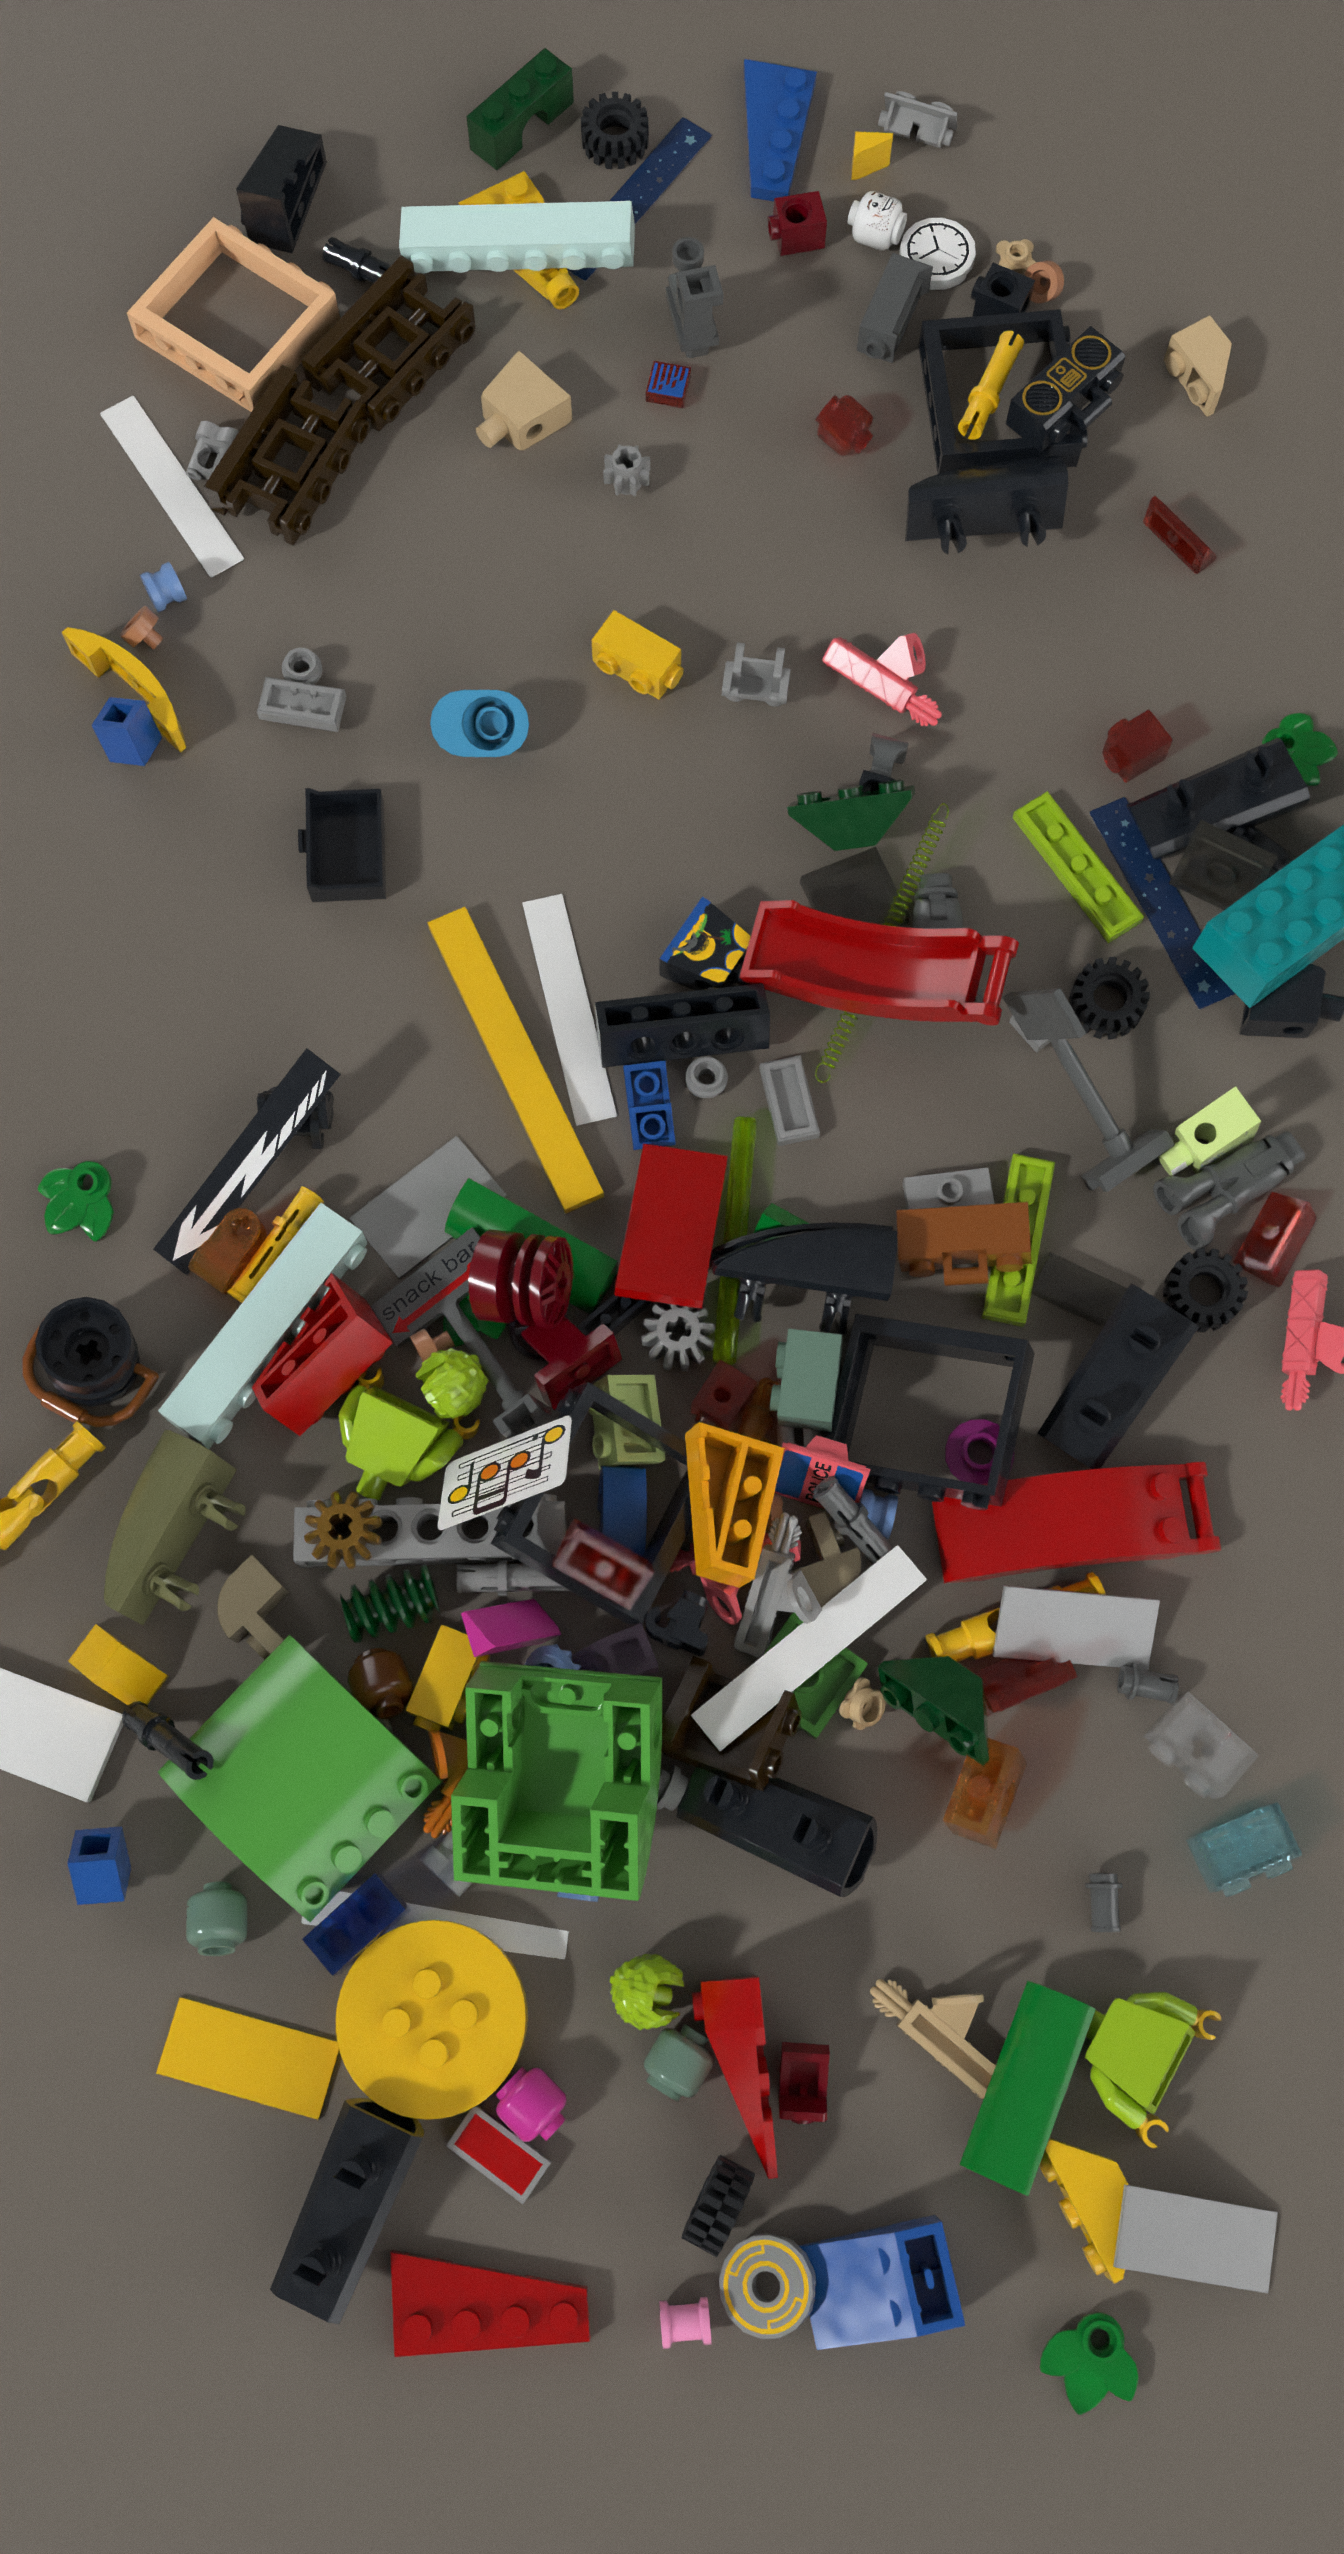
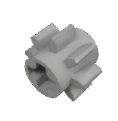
[603,444,651,496]

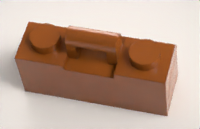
[896,1202,1032,1286]

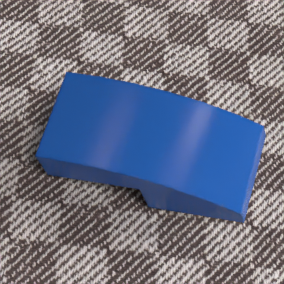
[623,1061,676,1150]
[597,1466,647,1562]

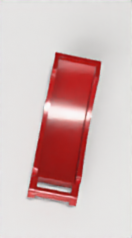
[739,900,1019,1026]
[932,1462,1221,1583]

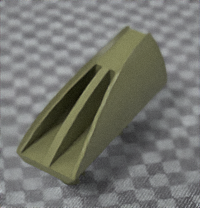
[104,1429,246,1625]

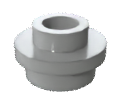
[282,648,323,684]
[686,1057,728,1098]
[657,1765,688,1811]

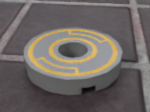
[719,2233,816,2339]

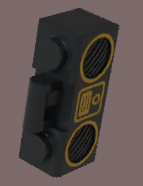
[1005,326,1126,453]

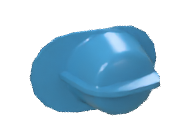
[430,690,529,757]

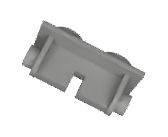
[878,91,958,148]

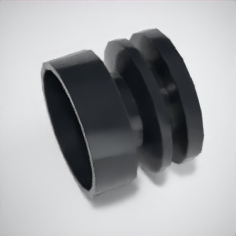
[35,1297,140,1407]

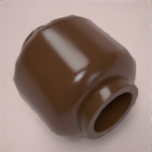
[347,1648,414,1719]

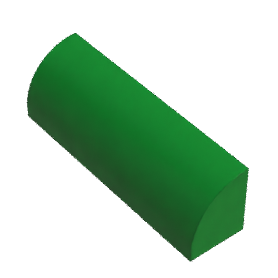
[445,1178,618,1314]
[959,1980,1096,2196]

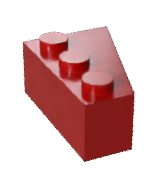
[252,1273,393,1436]

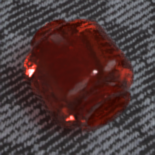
[815,395,874,456]

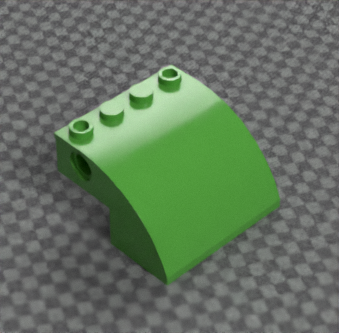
[158,1634,441,1922]
[451,1661,662,1901]

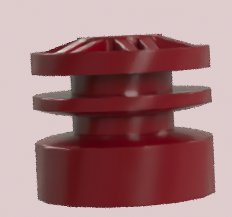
[468,1229,573,1329]

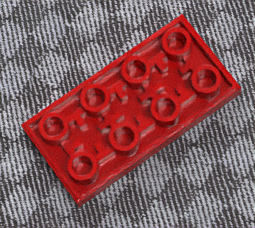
[615,1143,728,1309]

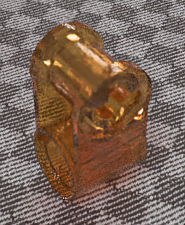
[188,1208,267,1295]

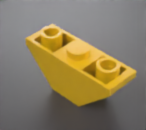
[1039,2138,1128,2284]

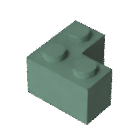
[770,1328,842,1432]

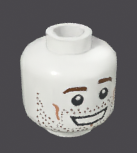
[848,191,907,251]

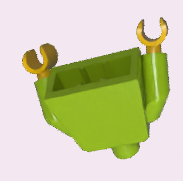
[338,1368,480,1500]
[1085,1992,1221,2148]

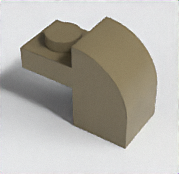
[792,1511,861,1607]
[217,1555,290,1660]

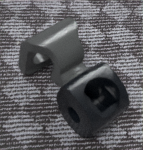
[859,733,909,792]

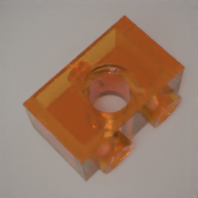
[943,1738,1027,1849]

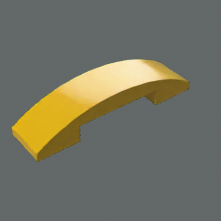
[62,627,186,753]

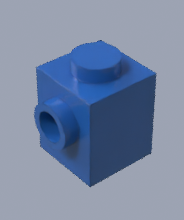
[91,697,162,766]
[67,1826,131,1905]

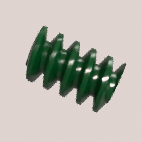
[340,1564,441,1643]

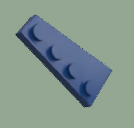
[744,59,817,202]

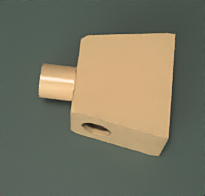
[476,351,572,450]

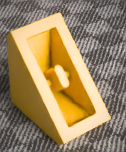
[68,1624,169,1705]

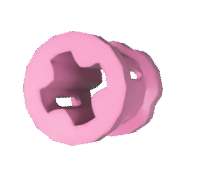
[659,2297,712,2349]

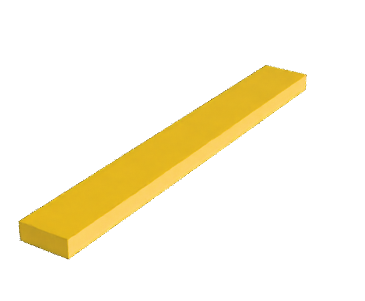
[427,906,604,1214]

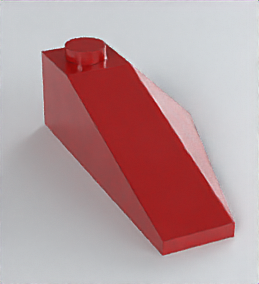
[692,1975,778,2179]

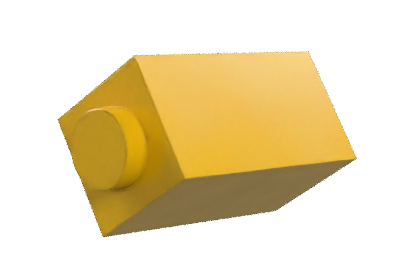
[591,610,684,700]
[406,1624,490,1731]

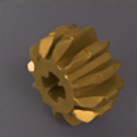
[304,1491,382,1569]

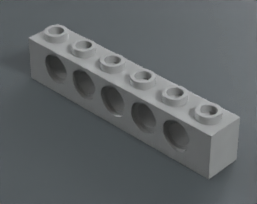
[293,1494,567,1568]

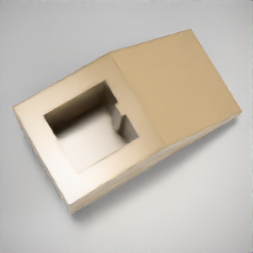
[1164,315,1232,417]

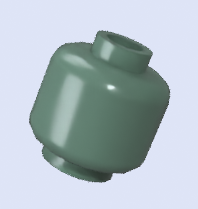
[186,1882,247,1956]
[644,2024,714,2102]

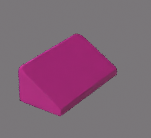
[461,1599,561,1657]

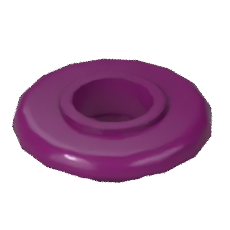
[945,1419,1015,1484]

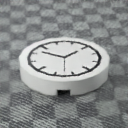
[899,218,976,290]

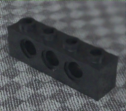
[595,983,770,1068]

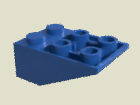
[799,2215,965,2350]

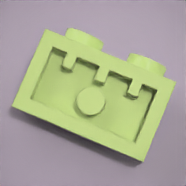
[588,1375,666,1470]

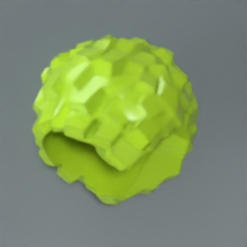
[416,1348,489,1419]
[609,1954,684,2031]

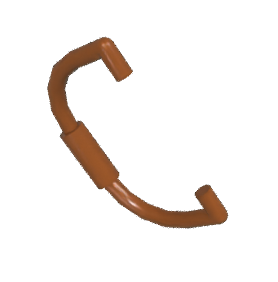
[22,1319,159,1427]

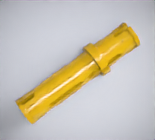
[958,331,1024,440]
[227,1186,324,1303]

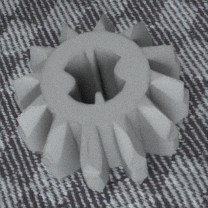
[642,1304,715,1372]

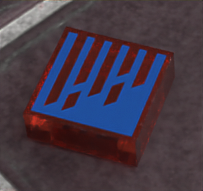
[645,361,691,408]

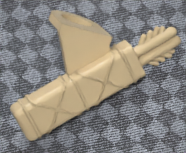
[870,1979,996,2099]

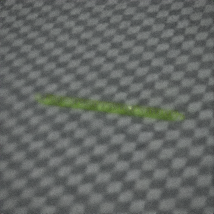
[815,803,949,1083]

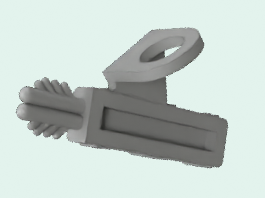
[734,1512,822,1658]

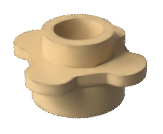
[996,239,1036,275]
[839,1677,886,1730]

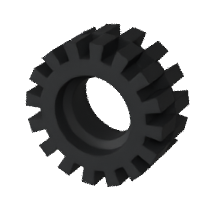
[581,92,649,169]
[1069,957,1150,1040]
[1163,1248,1248,1332]
[681,2155,755,2257]

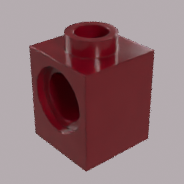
[768,191,827,256]

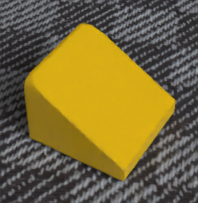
[851,131,893,180]

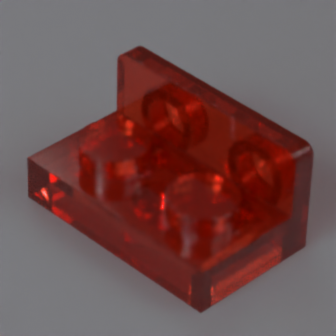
[974,1657,1078,1718]

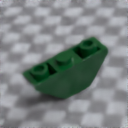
[787,780,915,851]
[878,1656,989,1766]

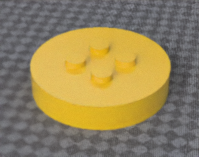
[335,1920,528,2120]

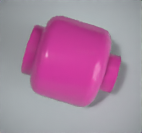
[496,2066,567,2142]

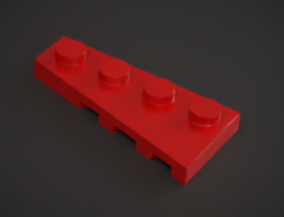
[390,2250,590,2357]

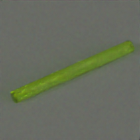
[713,1116,757,1365]

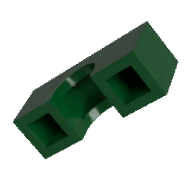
[466,48,574,170]

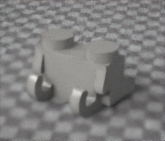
[721,642,791,707]

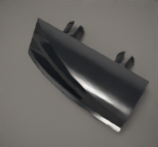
[905,455,1069,554]
[1126,738,1310,860]
[710,1222,897,1334]
[1037,1283,1199,1469]
[677,1767,877,1897]
[270,2098,424,2324]

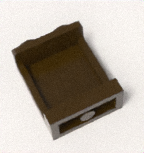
[662,1656,802,1791]

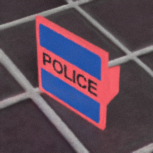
[774,1435,870,1509]

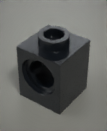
[971,262,1035,317]

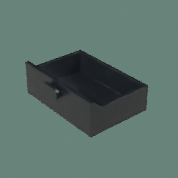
[298,788,386,902]

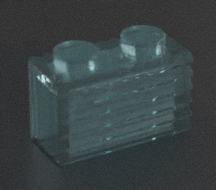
[1186,1802,1302,1897]

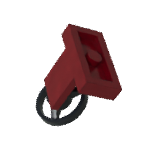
[509,1313,622,1410]

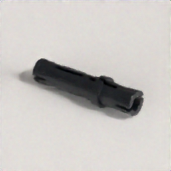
[122,1701,214,1780]

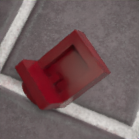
[778,2042,830,2124]

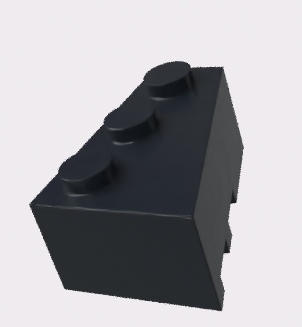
[236,125,327,254]

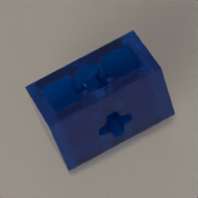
[302,1873,411,1976]

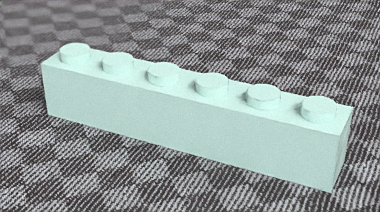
[399,201,635,274]
[158,1203,368,1449]

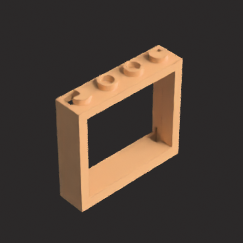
[127,217,340,412]

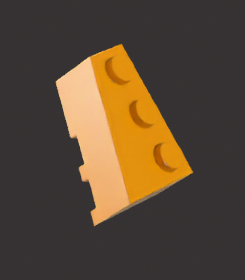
[685,1422,785,1588]

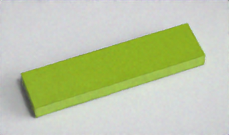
[1012,791,1144,944]
[981,1153,1055,1327]

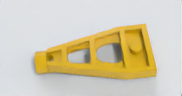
[458,171,579,310]

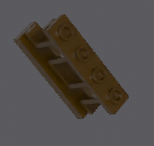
[301,255,476,432]
[204,365,370,546]

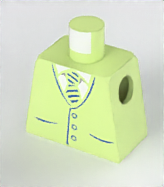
[1158,1086,1261,1176]

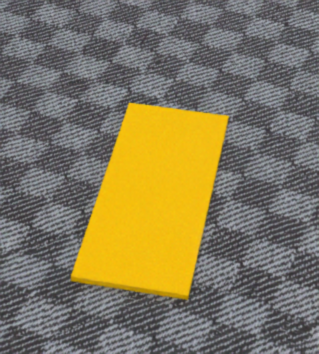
[156,1997,339,2120]

